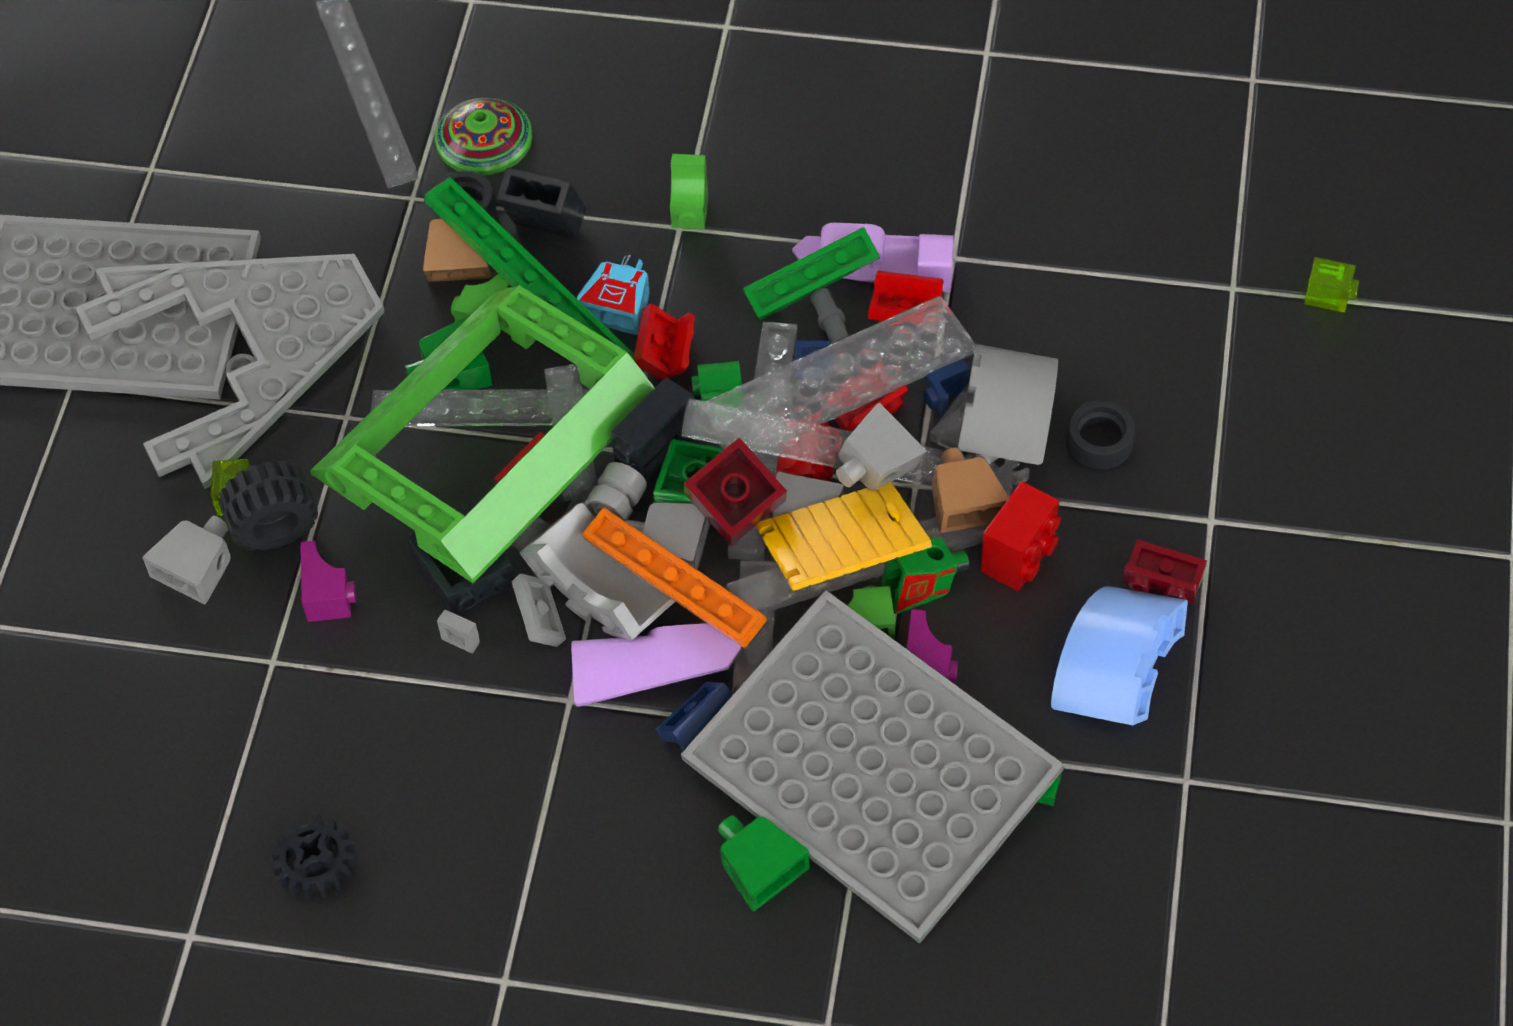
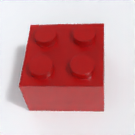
[981,481,1061,592]

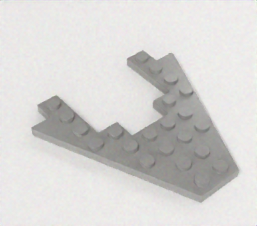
[75,254,384,489]

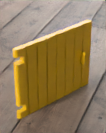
[756,482,932,591]

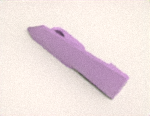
[792,223,954,292]
[571,623,743,707]

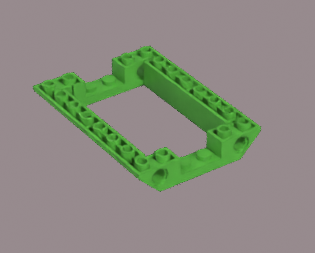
[310,285,655,583]

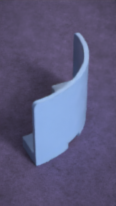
[1051,586,1188,725]

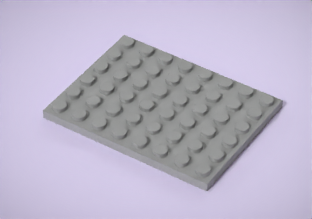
[0,215,261,400]
[681,590,1064,943]

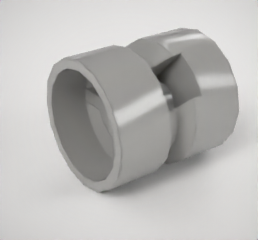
[584,462,647,521]

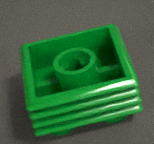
[653,439,724,504]

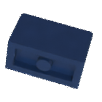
[655,681,733,751]

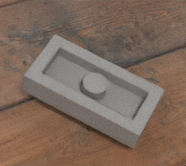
[512,573,566,647]

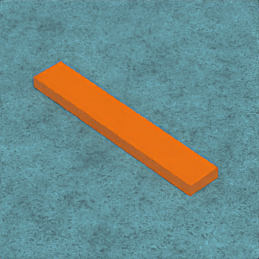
[581,507,767,649]

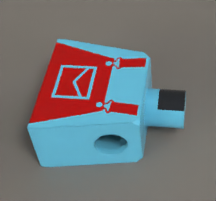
[577,255,650,335]

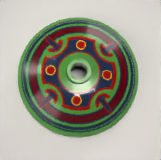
[435,97,532,175]

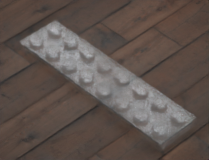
[698,296,977,455]

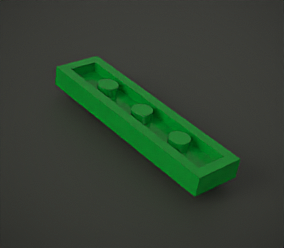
[743,227,880,321]

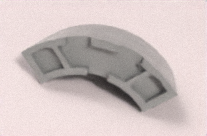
[958,344,1058,465]
[520,503,675,640]

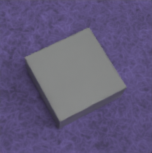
[437,609,480,654]

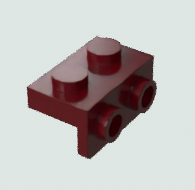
[1123,539,1207,604]

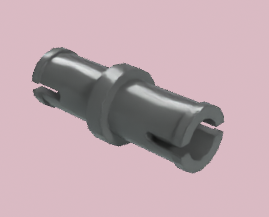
[810,288,853,352]

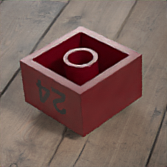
[684,437,787,546]

